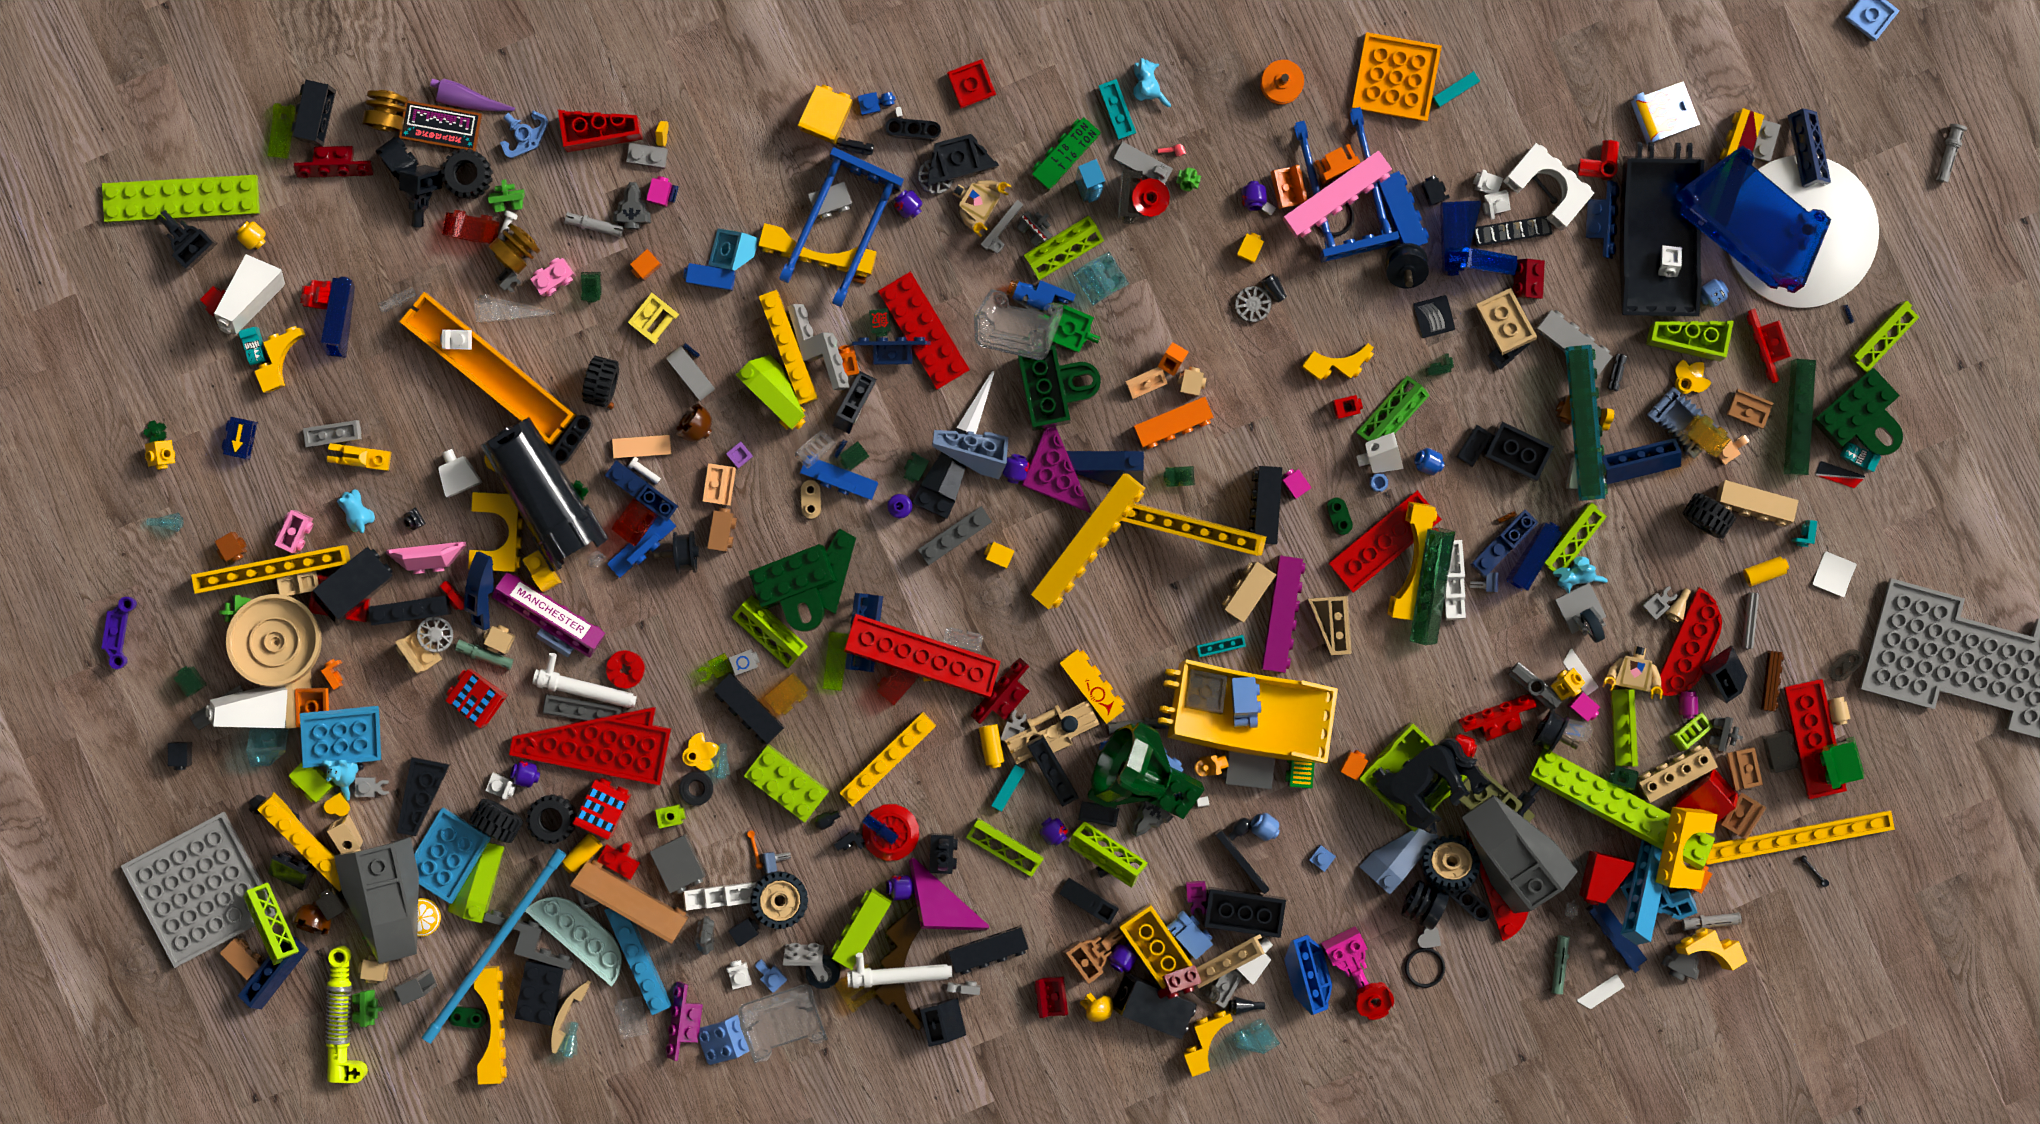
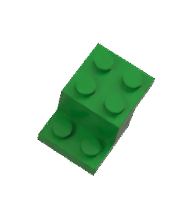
[1820,737,1864,789]

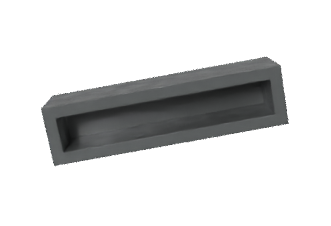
[918,506,992,565]
[394,968,438,1006]

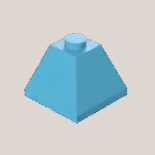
[708,228,759,271]

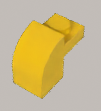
[523,550,562,592]

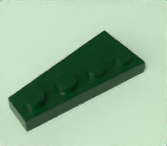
[817,529,856,614]

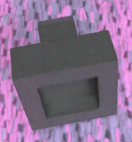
[495,267,521,292]

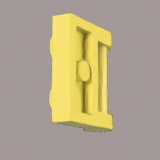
[628,293,679,344]

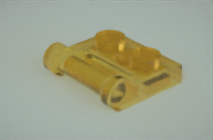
[835,963,881,1013]

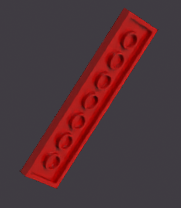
[844,614,1001,698]

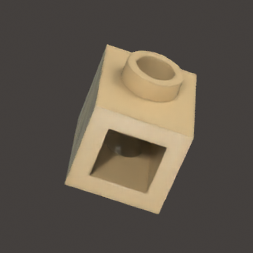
[1178,367,1206,396]
[483,625,516,654]
[358,955,389,984]

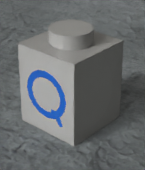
[729,649,760,676]

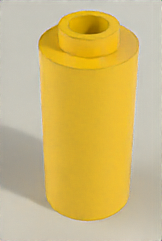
[1743,556,1789,587]
[979,724,1004,768]
[562,833,603,874]

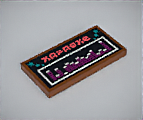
[399,100,482,151]

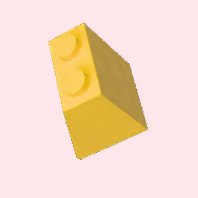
[798,84,853,145]

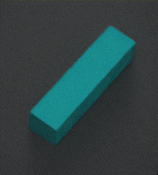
[1432,71,1480,108]
[1196,634,1246,657]
[991,764,1026,812]

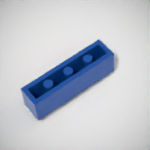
[1377,171,1429,246]

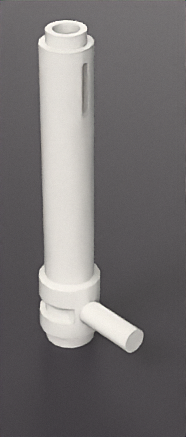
[532,653,637,708]
[847,953,952,989]

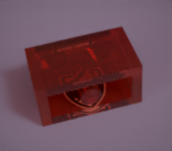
[611,498,658,546]
[877,667,919,705]

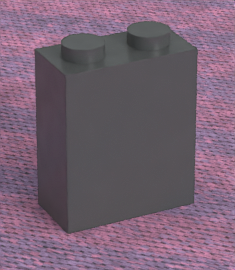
[1222,750,1275,789]
[650,834,706,894]

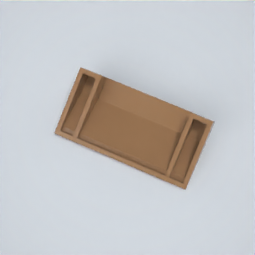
[570,859,689,944]

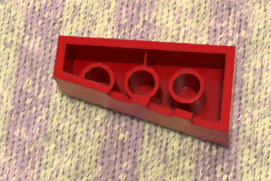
[558,110,643,152]

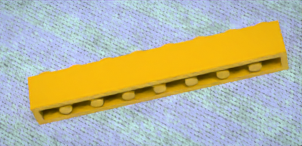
[1031,474,1145,609]
[1121,503,1266,556]
[191,545,351,594]

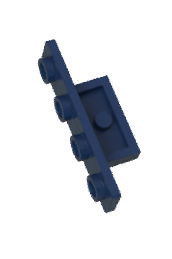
[1586,181,1619,259]
[852,337,931,364]

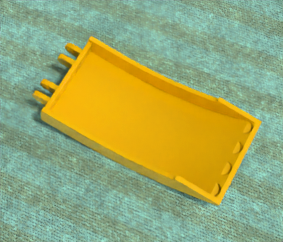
[1157,659,1338,764]

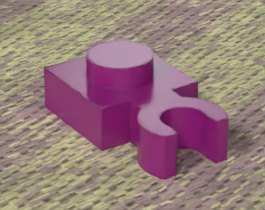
[1186,881,1207,915]

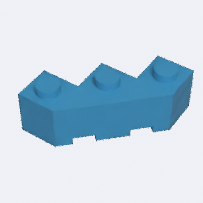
[1620,870,1697,920]

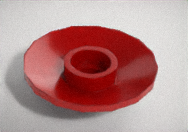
[1132,178,1170,217]

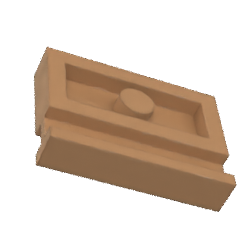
[1726,389,1774,429]
[1726,747,1763,791]
[1721,793,1767,840]

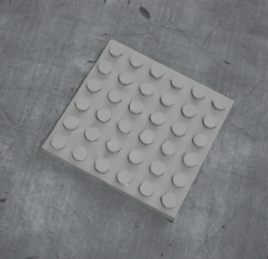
[121,812,276,968]

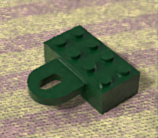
[1017,345,1101,431]
[1812,367,1903,456]
[749,544,837,632]

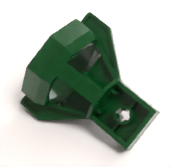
[1087,722,1204,819]

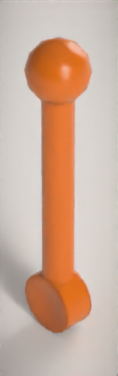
[747,830,763,869]

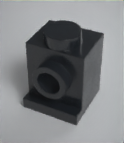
[1421,175,1450,207]

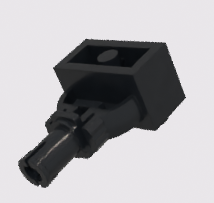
[399,165,443,228]
[157,210,217,270]
[929,833,958,874]

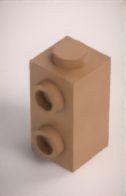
[707,507,737,552]
[220,937,263,980]

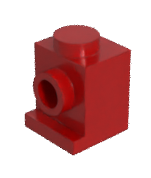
[1332,395,1363,420]

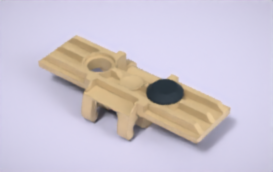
[1005,700,1099,764]

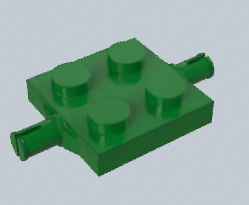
[1038,302,1100,353]

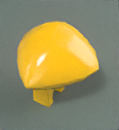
[1080,993,1114,1022]

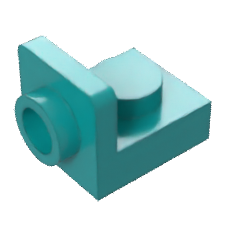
[1792,520,1818,547]

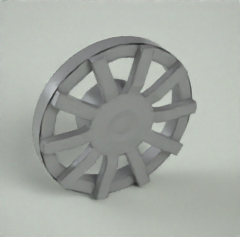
[1235,286,1271,322]

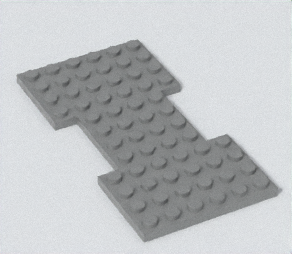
[1859,578,2040,738]

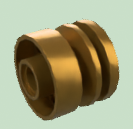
[362,90,408,132]
[488,223,541,274]

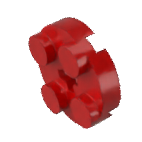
[606,650,645,689]
[1355,982,1394,1020]

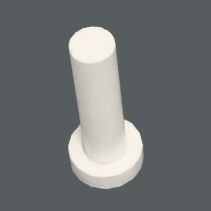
[498,211,518,241]
[628,457,661,485]

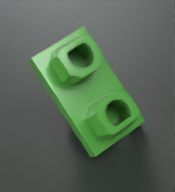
[488,179,525,212]
[219,595,251,622]
[352,990,383,1027]

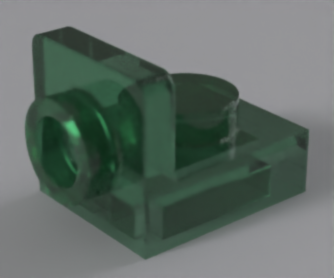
[1425,353,1454,377]

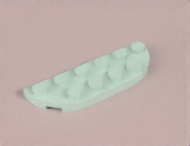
[525,897,622,987]

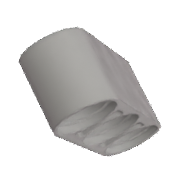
[666,346,715,401]

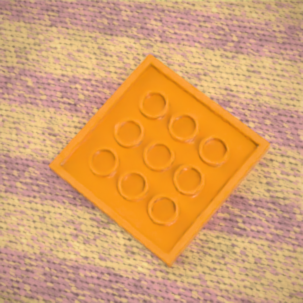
[1352,32,1442,122]

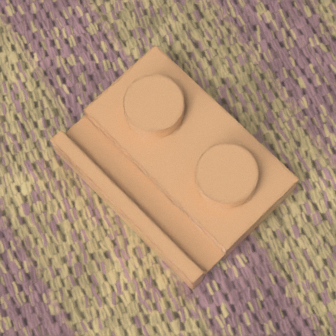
[703,463,736,506]

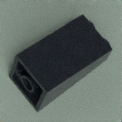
[312,546,393,626]
[1113,972,1197,1040]

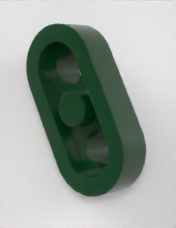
[1327,497,1353,535]
[448,1006,487,1028]

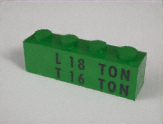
[1032,117,1101,191]

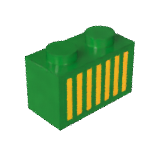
[1285,760,1315,788]

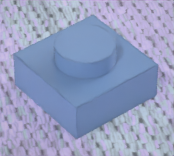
[1309,845,1336,872]

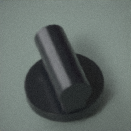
[403,507,426,530]

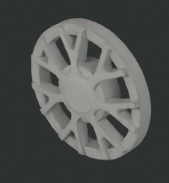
[417,617,453,653]

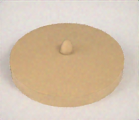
[226,594,322,687]

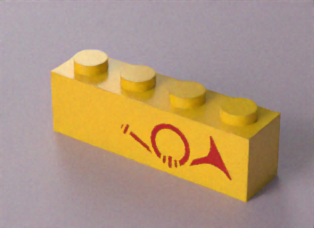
[1059,649,1125,724]

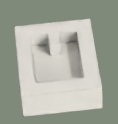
[1473,170,1503,194]
[1482,190,1511,220]
[1658,245,1682,277]
[440,330,472,350]
[485,773,516,800]
[726,960,752,989]

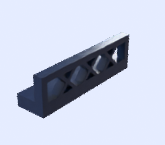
[1787,108,1831,187]
[845,593,883,672]
[1586,902,1647,973]

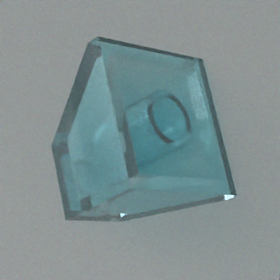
[246,721,289,767]

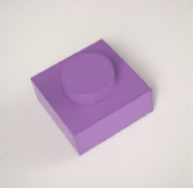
[726,442,754,469]

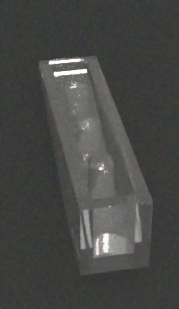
[474,294,555,324]

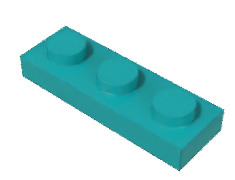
[1098,79,1137,140]

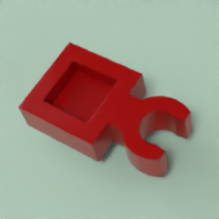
[440,581,464,611]

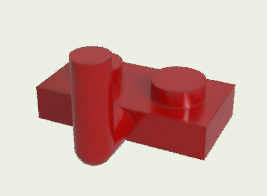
[597,841,641,880]

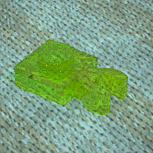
[697,653,733,682]

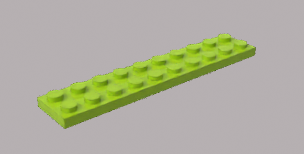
[1529,748,1715,870]

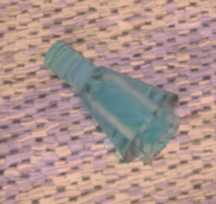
[146,513,184,532]
[711,743,730,779]
[559,1021,579,1058]

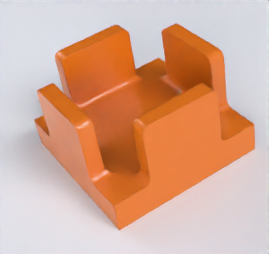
[1313,144,1361,185]

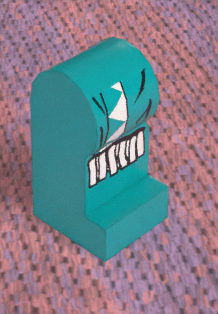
[239,326,267,366]
[1840,442,1881,473]

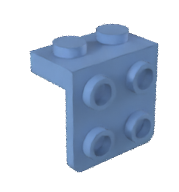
[698,1015,750,1065]

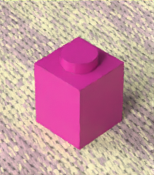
[646,176,672,207]
[1282,468,1311,499]
[1567,692,1600,722]

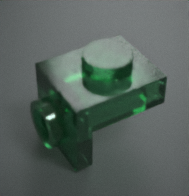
[581,272,602,303]
[1164,466,1195,487]

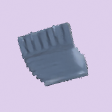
[1647,387,1720,459]

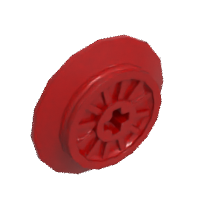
[863,804,919,861]

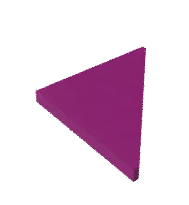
[1022,426,1091,513]
[909,858,989,931]

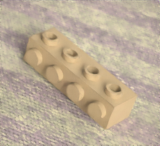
[1716,480,1799,527]
[1636,745,1718,803]

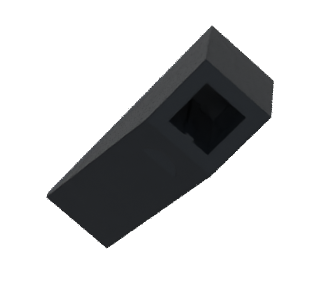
[1059,877,1119,925]

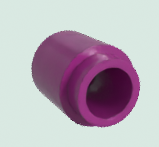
[1679,691,1699,718]

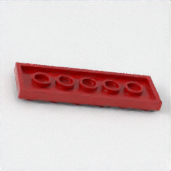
[878,271,970,390]
[1328,490,1442,593]
[1783,679,1847,799]

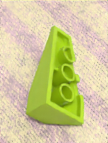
[736,355,805,429]
[448,842,505,923]

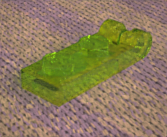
[268,103,295,159]

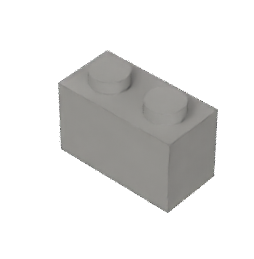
[808,182,853,220]

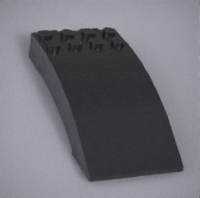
[1620,142,1705,316]

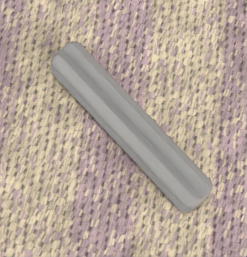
[1742,592,1759,649]

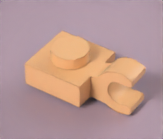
[1713,435,1749,465]

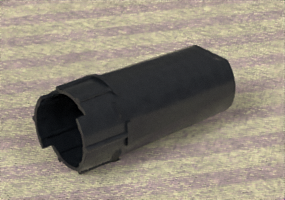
[480,417,609,572]

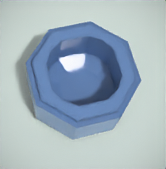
[1369,474,1388,492]

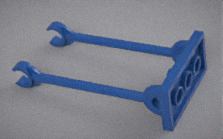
[1294,107,1400,263]
[779,147,904,307]

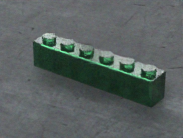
[1784,359,1816,476]
[1409,527,1456,646]

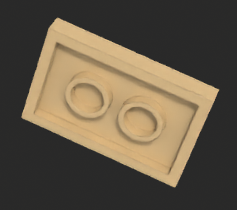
[1476,288,1537,355]

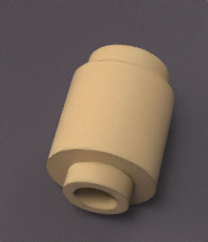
[1828,697,1850,726]

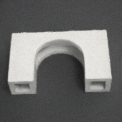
[1503,143,1594,231]

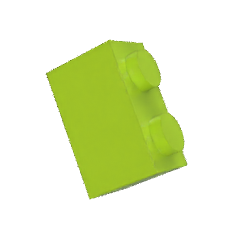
[289,762,336,803]

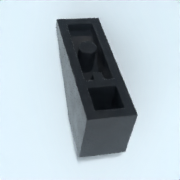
[832,371,877,434]

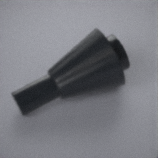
[1229,996,1265,1015]

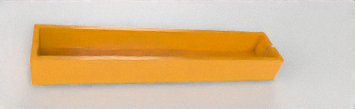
[400,292,577,445]

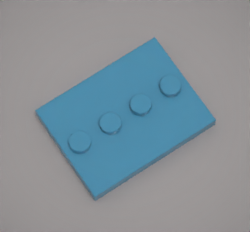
[299,706,381,768]
[414,808,492,904]

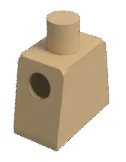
[327,814,363,854]

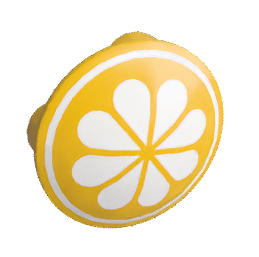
[417,898,441,937]

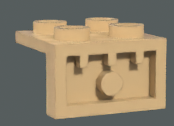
[395,628,443,674]

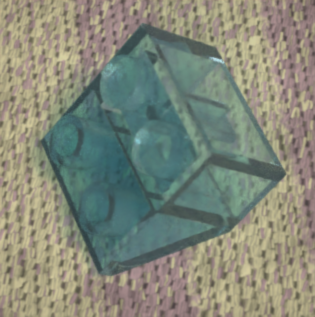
[1073,252,1129,306]
[1233,1018,1280,1054]

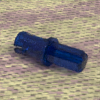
[862,814,899,845]

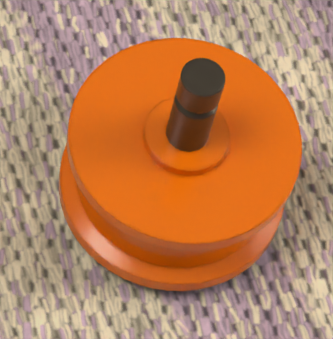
[1260,60,1304,105]

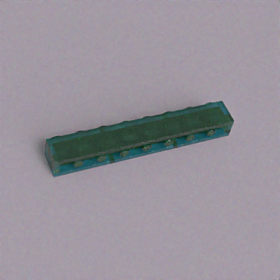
[1565,345,1608,501]

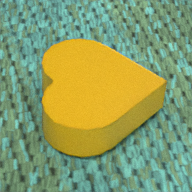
[655,121,669,147]
[1599,408,1614,431]
[324,792,350,816]

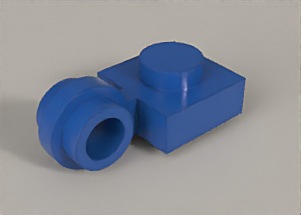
[858,92,896,116]

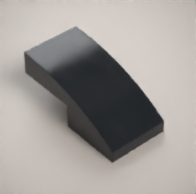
[1488,342,1530,370]

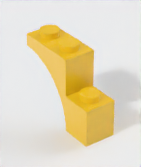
[254,326,306,393]
[1301,343,1374,381]
[1675,927,1748,971]
[1183,1010,1233,1077]

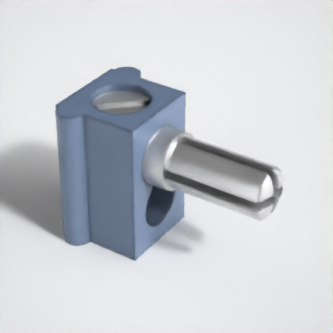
[1470,572,1499,592]
[762,852,791,873]

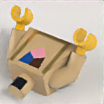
[953,180,1011,237]
[1602,646,1663,699]

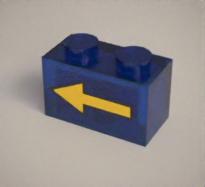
[222,417,258,459]

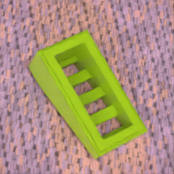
[1670,712,1713,752]

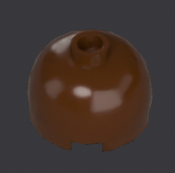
[676,403,712,442]
[291,902,332,936]

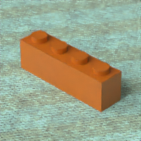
[1133,397,1214,449]

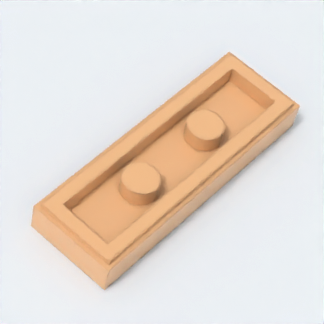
[612,435,672,458]

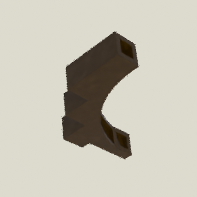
[875,904,924,1031]

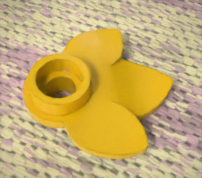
[1675,360,1711,394]
[682,733,719,771]

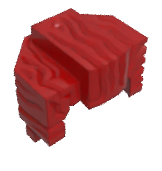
[300,280,333,310]

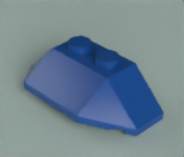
[1284,935,1332,1015]

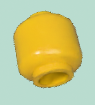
[236,221,266,250]

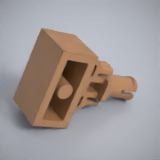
[1062,928,1124,984]

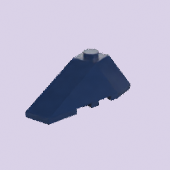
[1067,451,1144,486]

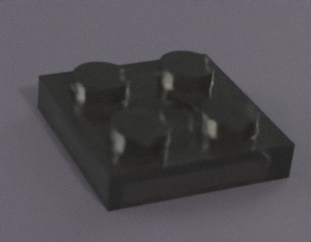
[1184,669,1228,715]

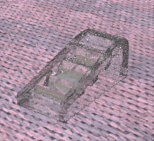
[795,430,836,469]

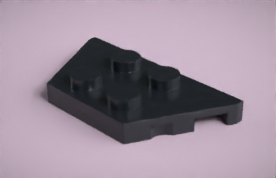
[927,134,999,186]

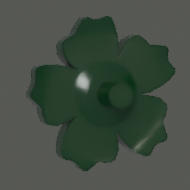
[143,420,167,443]
[571,480,589,501]

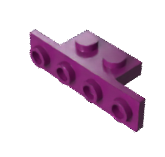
[666,981,703,1061]

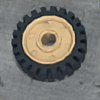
[1422,835,1480,894]
[750,871,808,929]

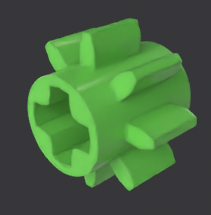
[1176,167,1201,191]

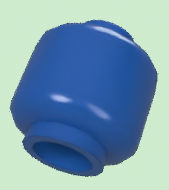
[1414,448,1444,476]

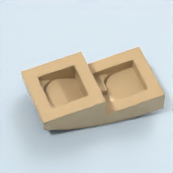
[276,571,319,596]

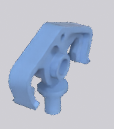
[500,111,549,158]

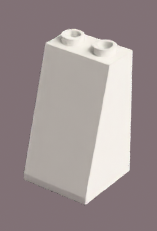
[214,254,285,335]
[206,686,288,728]

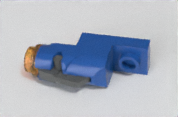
[1006,280,1076,313]

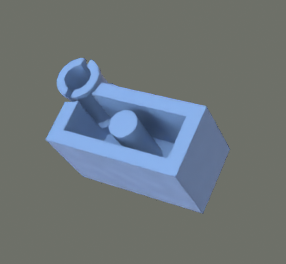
[1231,677,1261,728]
[1166,910,1213,959]

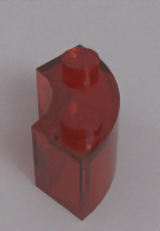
[442,210,500,244]

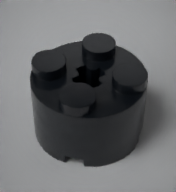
[375,136,419,182]

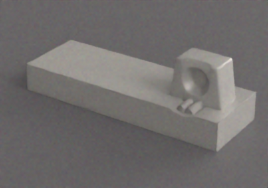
[1113,141,1173,184]
[981,200,1023,254]
[303,420,362,447]

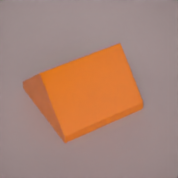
[295,687,329,727]

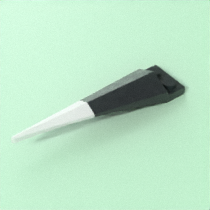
[912,371,994,519]

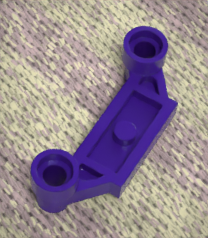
[101,597,137,669]

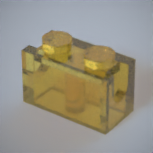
[1682,414,1731,458]
[764,672,809,715]

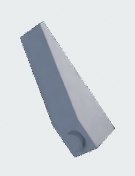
[932,430,1008,479]
[1359,828,1439,894]

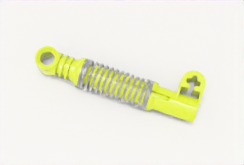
[325,945,368,1083]

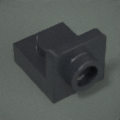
[834,830,865,851]

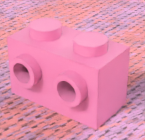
[531,258,576,297]
[275,510,313,553]

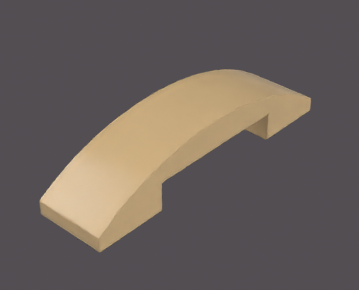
[551,980,591,1054]

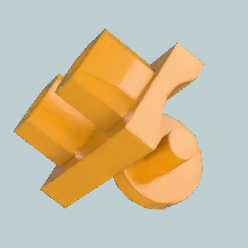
[1194,755,1229,777]

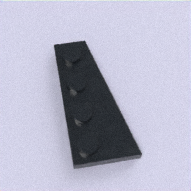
[396,757,451,836]

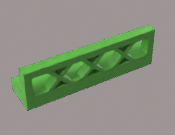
[1357,375,1430,442]

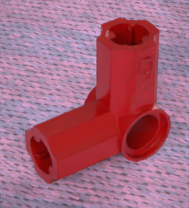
[1578,140,1619,180]

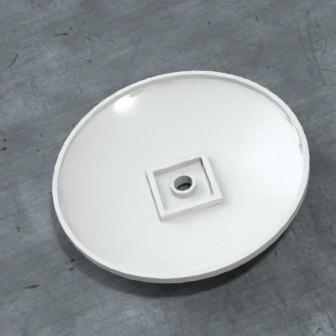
[1725,155,1879,308]

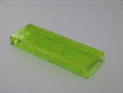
[823,631,849,691]

